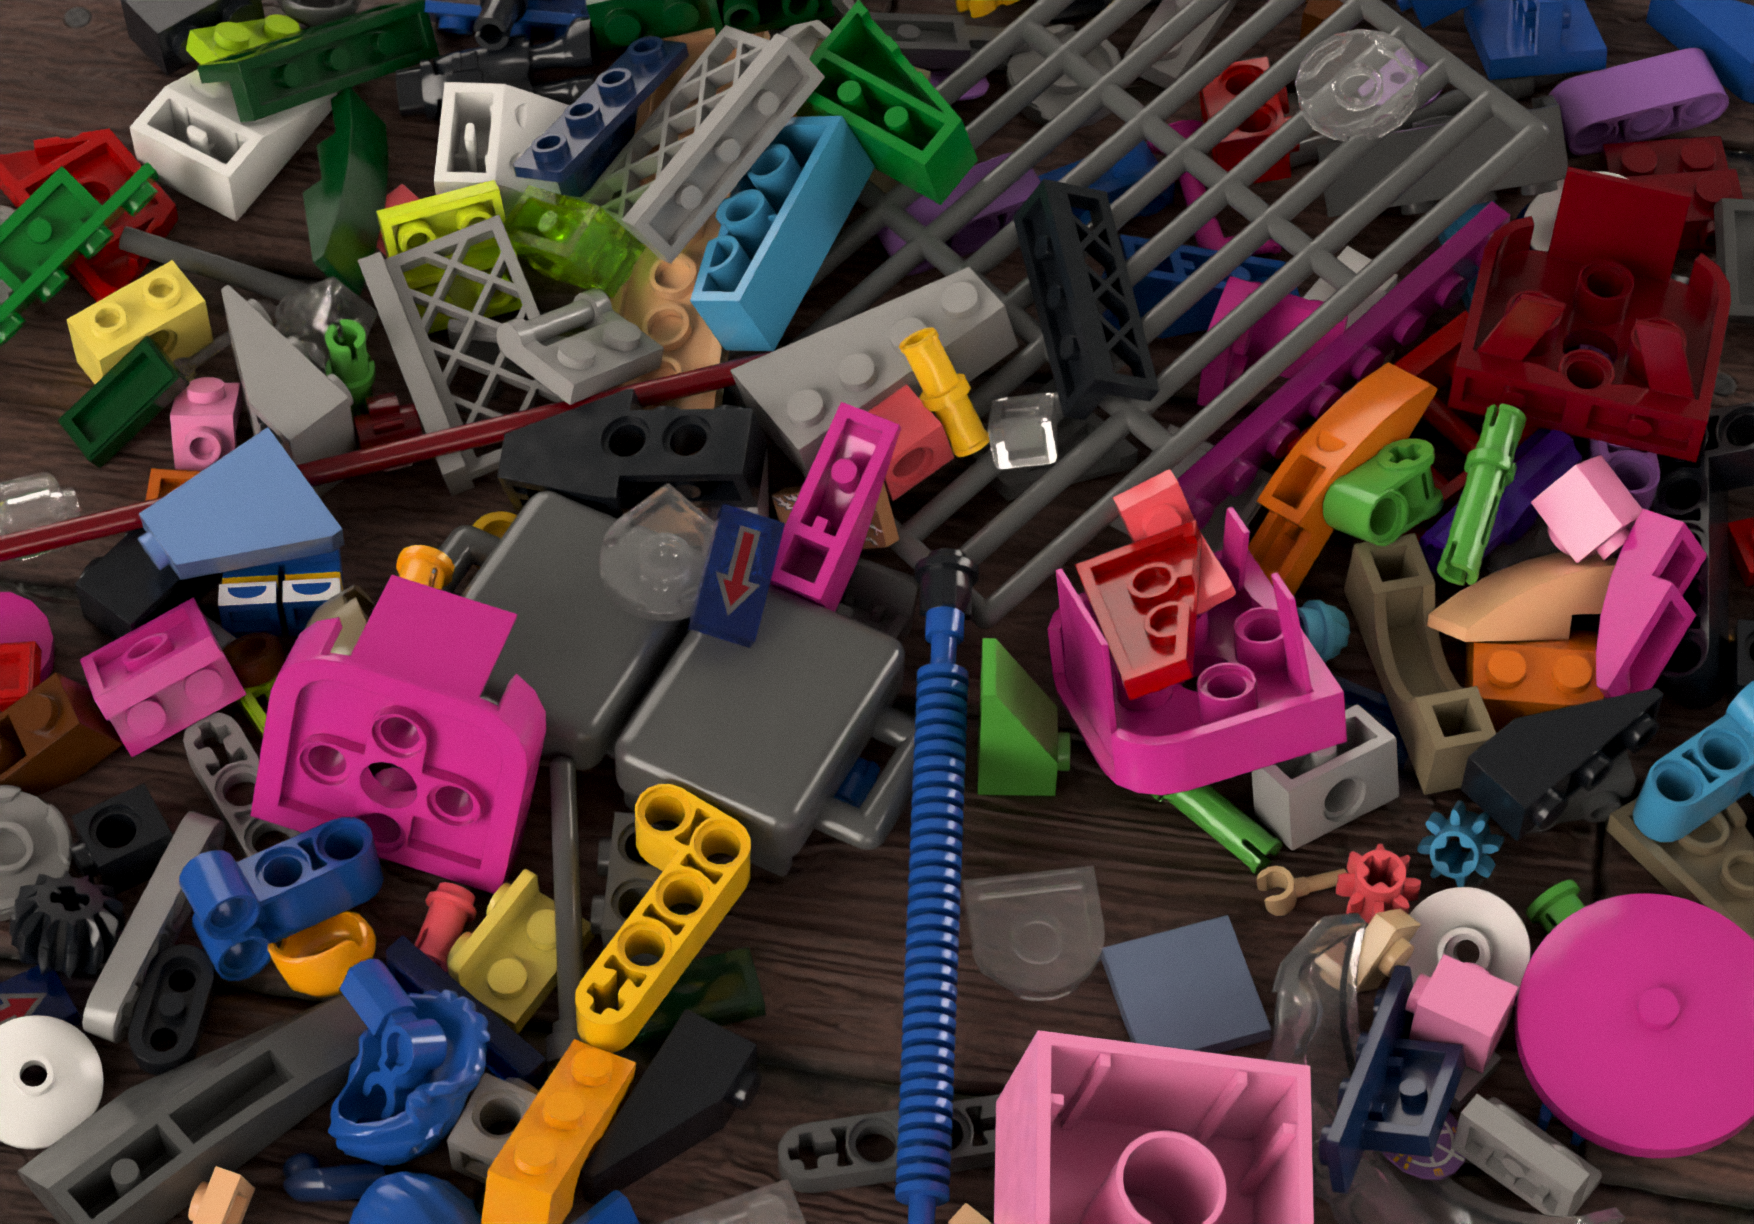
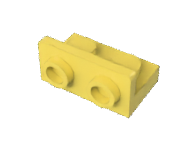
[447,869,595,1035]

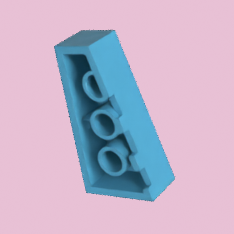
[690,116,875,351]

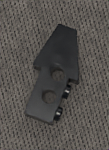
[497,389,767,525]

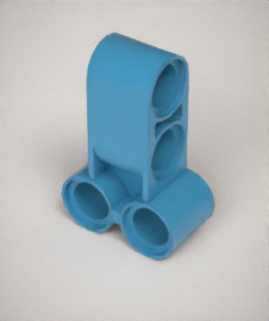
[1632,680,1754,842]

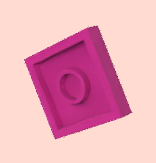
[80,597,247,757]

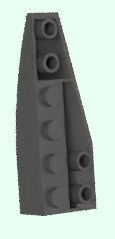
[17,994,368,1224]

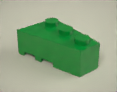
[796,0,978,205]

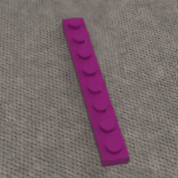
[1177,201,1511,531]

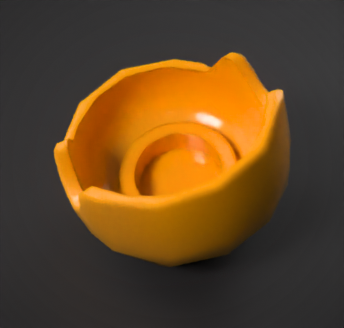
[268,911,376,998]

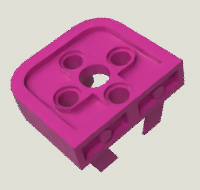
[1047,507,1347,795]
[250,575,546,894]

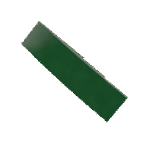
[303,86,389,300]

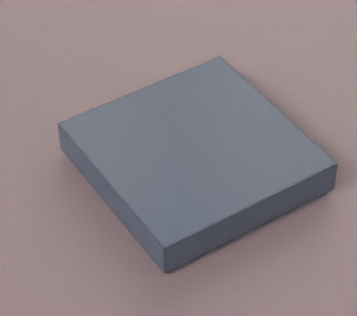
[1101,915,1271,1054]

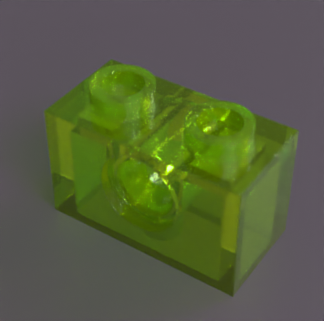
[503,185,646,298]

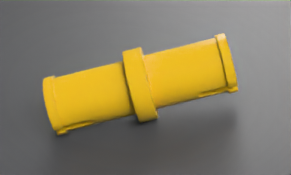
[899,327,991,457]

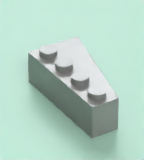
[730,267,1019,478]

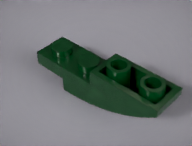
[586,0,835,52]

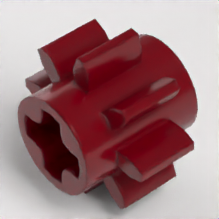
[353,392,423,473]

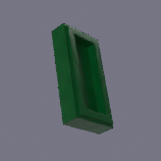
[57,336,190,468]

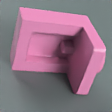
[170,377,243,471]

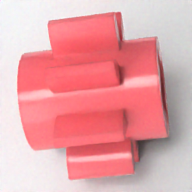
[1335,844,1421,924]

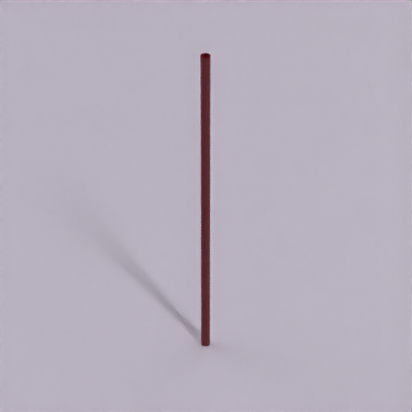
[0,349,778,562]

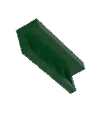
[197,0,440,122]

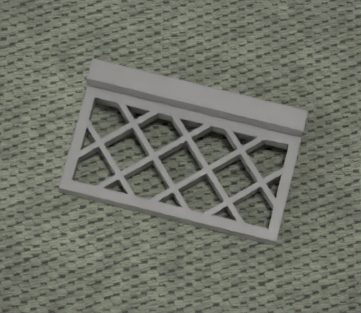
[574,25,825,264]
[358,215,564,496]

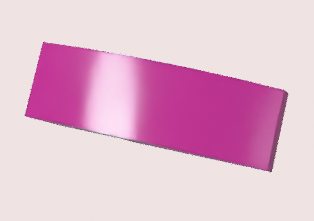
[1596,508,1707,698]

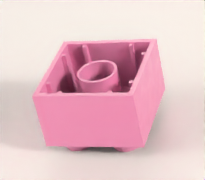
[994,1030,1314,1224]

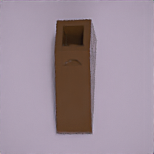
[0,672,123,796]

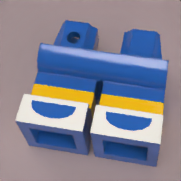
[218,549,344,639]

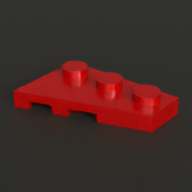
[1075,520,1202,701]

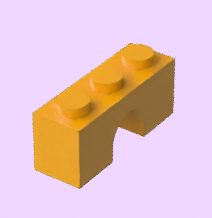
[481,1039,636,1224]

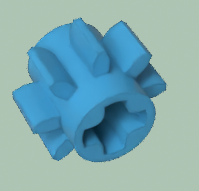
[1417,801,1504,887]

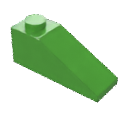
[977,638,1070,796]

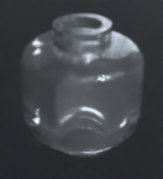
[0,472,81,561]

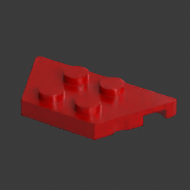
[0,128,179,302]

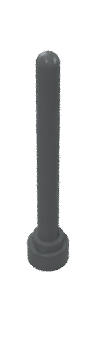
[546,756,584,1069]

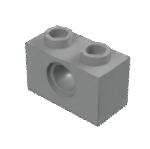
[1251,704,1399,851]

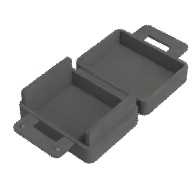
[432,491,916,876]

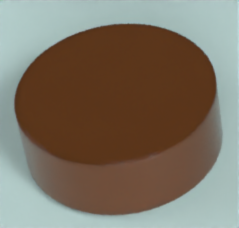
[223,632,286,688]

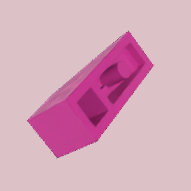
[762,402,901,612]

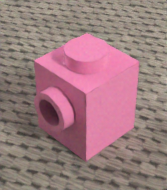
[1531,455,1642,563]
[1405,954,1518,1074]

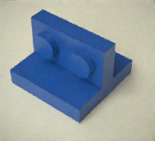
[1463,0,1607,80]

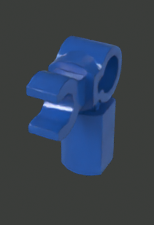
[340,959,447,1120]

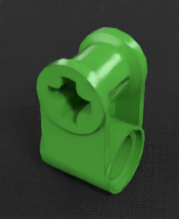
[1323,438,1444,546]

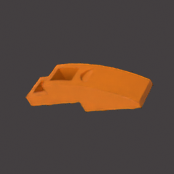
[1248,362,1438,596]

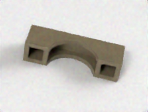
[1344,533,1496,795]

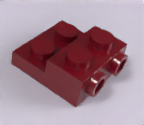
[1600,136,1743,251]

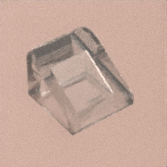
[987,392,1058,470]

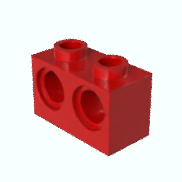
[1199,57,1300,184]

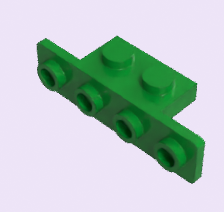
[0,162,159,347]

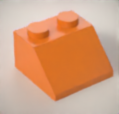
[1465,629,1604,733]

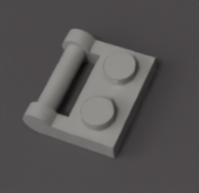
[496,288,664,405]

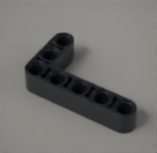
[1654,402,1754,709]

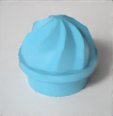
[1297,600,1351,663]

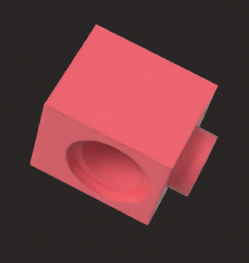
[868,384,954,501]

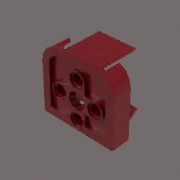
[1447,166,1731,462]

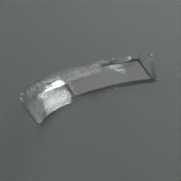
[1266,913,1626,1224]

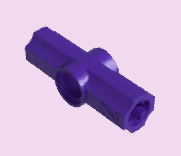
[1419,428,1583,581]

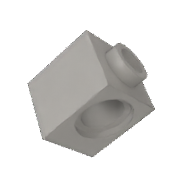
[447,1073,539,1184]

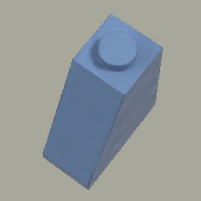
[138,427,344,580]

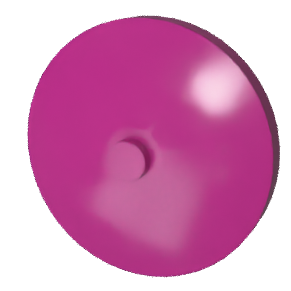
[1514,893,1754,1158]

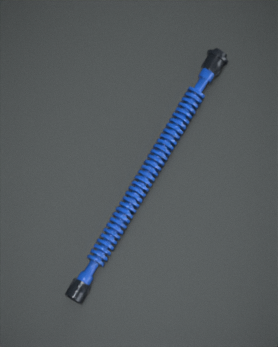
[895,548,979,1224]

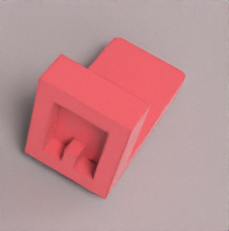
[1113,469,1236,615]

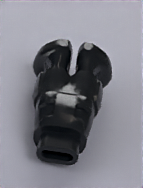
[396,16,601,121]

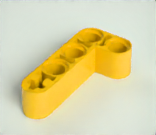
[575,784,751,1053]

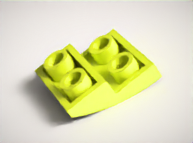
[376,180,522,334]

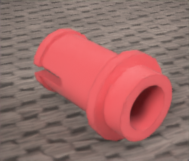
[408,882,477,972]

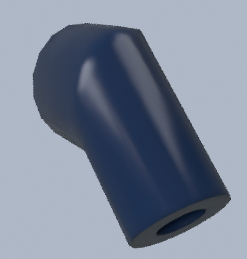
[283,1153,385,1202]

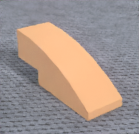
[1427,552,1618,642]

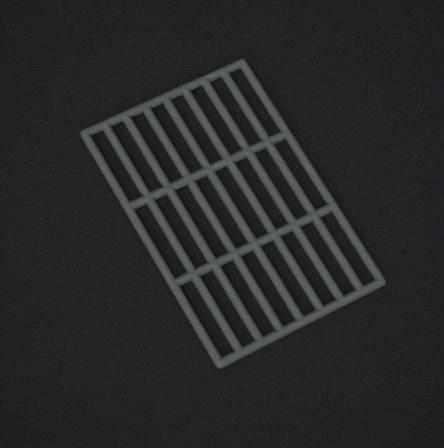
[723,0,1549,629]

